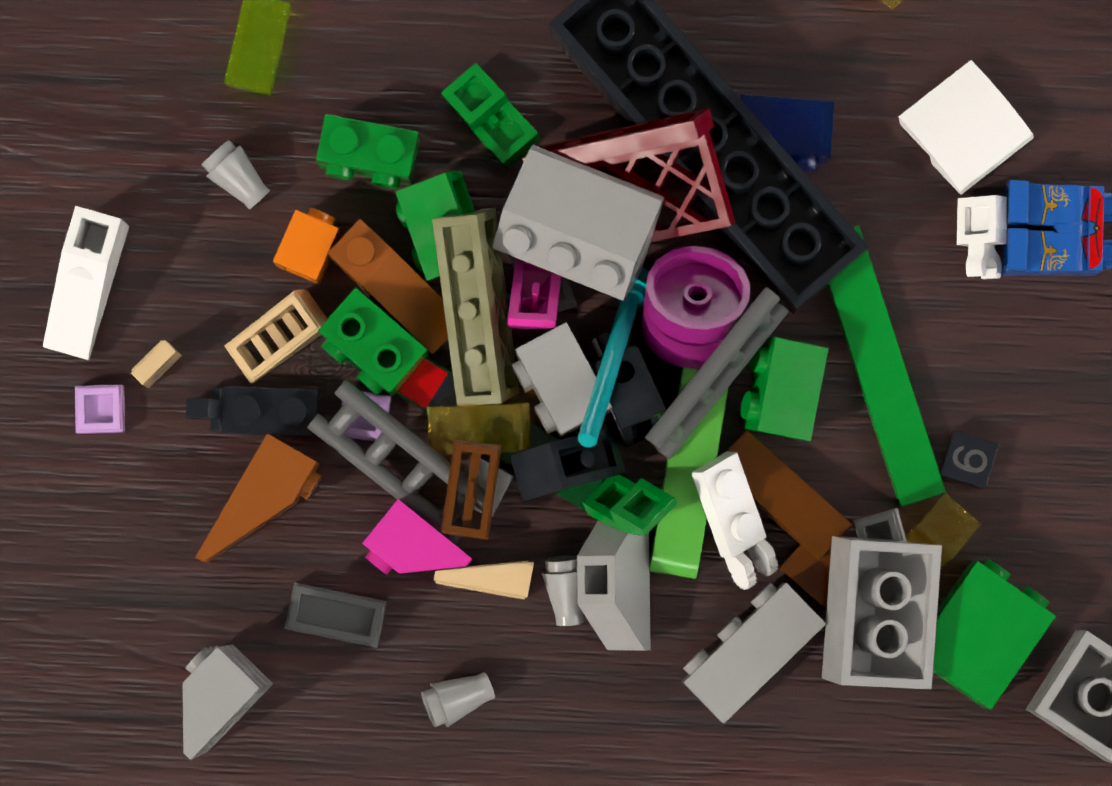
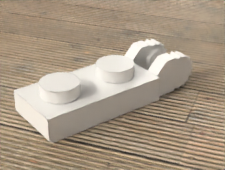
[692,451,779,590]

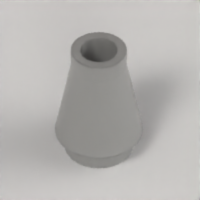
[201,139,270,210]
[541,555,584,626]
[421,672,495,727]

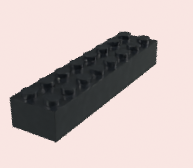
[549,0,869,315]

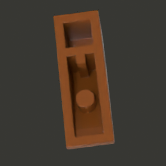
[328,219,448,355]
[195,433,322,563]

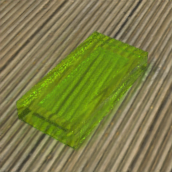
[224,0,292,96]

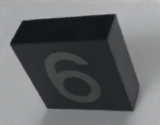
[940,430,999,489]

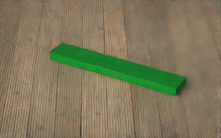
[828,225,946,507]

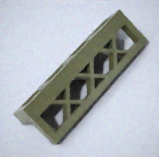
[432,208,520,407]

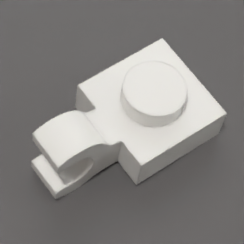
[957,195,1007,279]

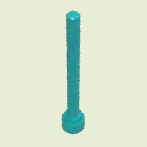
[578,268,649,447]

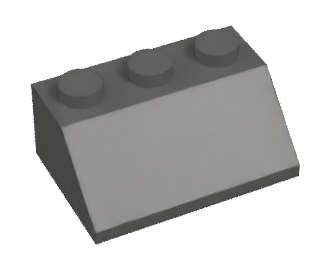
[492,145,665,301]
[822,536,942,689]
[183,644,273,760]

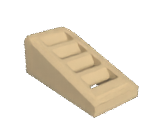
[225,289,327,384]
[434,561,534,600]

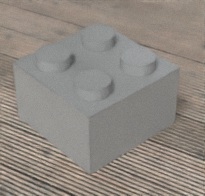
[512,322,612,439]
[1026,630,1112,763]

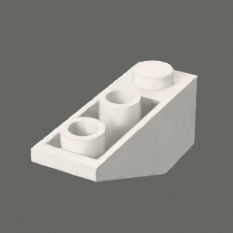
[43,206,129,360]

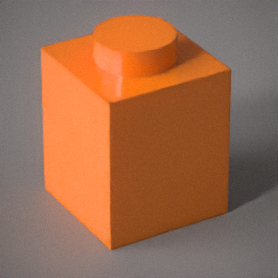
[273,208,342,285]

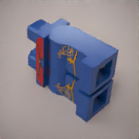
[1002,180,1112,276]

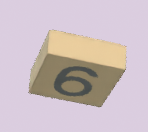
[131,340,182,388]

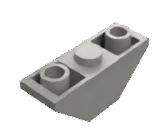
[577,521,651,651]

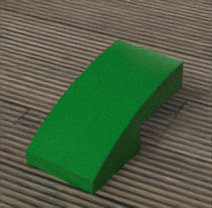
[441,63,541,169]
[582,475,677,536]

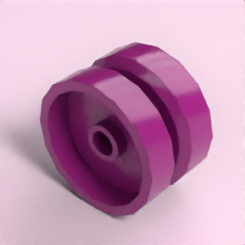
[641,246,750,369]

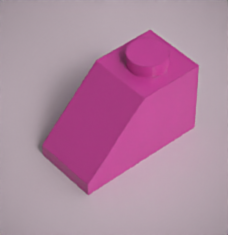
[362,499,473,575]

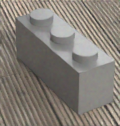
[682,583,826,724]

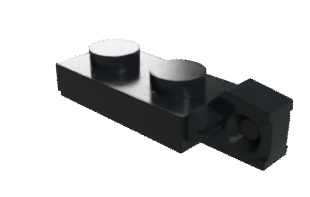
[186,386,319,437]

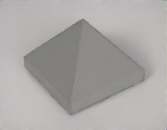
[853,508,907,542]

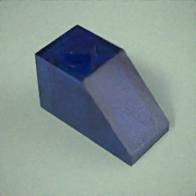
[739,94,834,171]

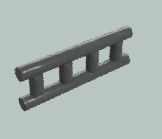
[645,287,789,460]
[307,379,485,544]

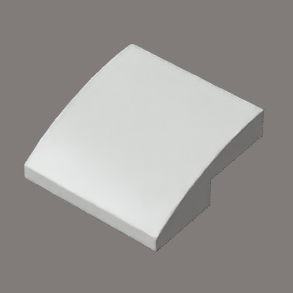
[898,60,1034,195]

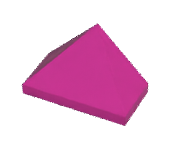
[508,258,562,330]

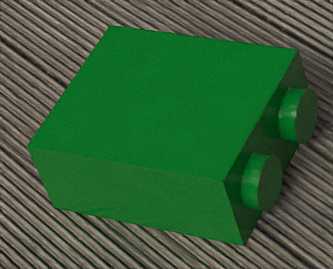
[933,559,1056,710]

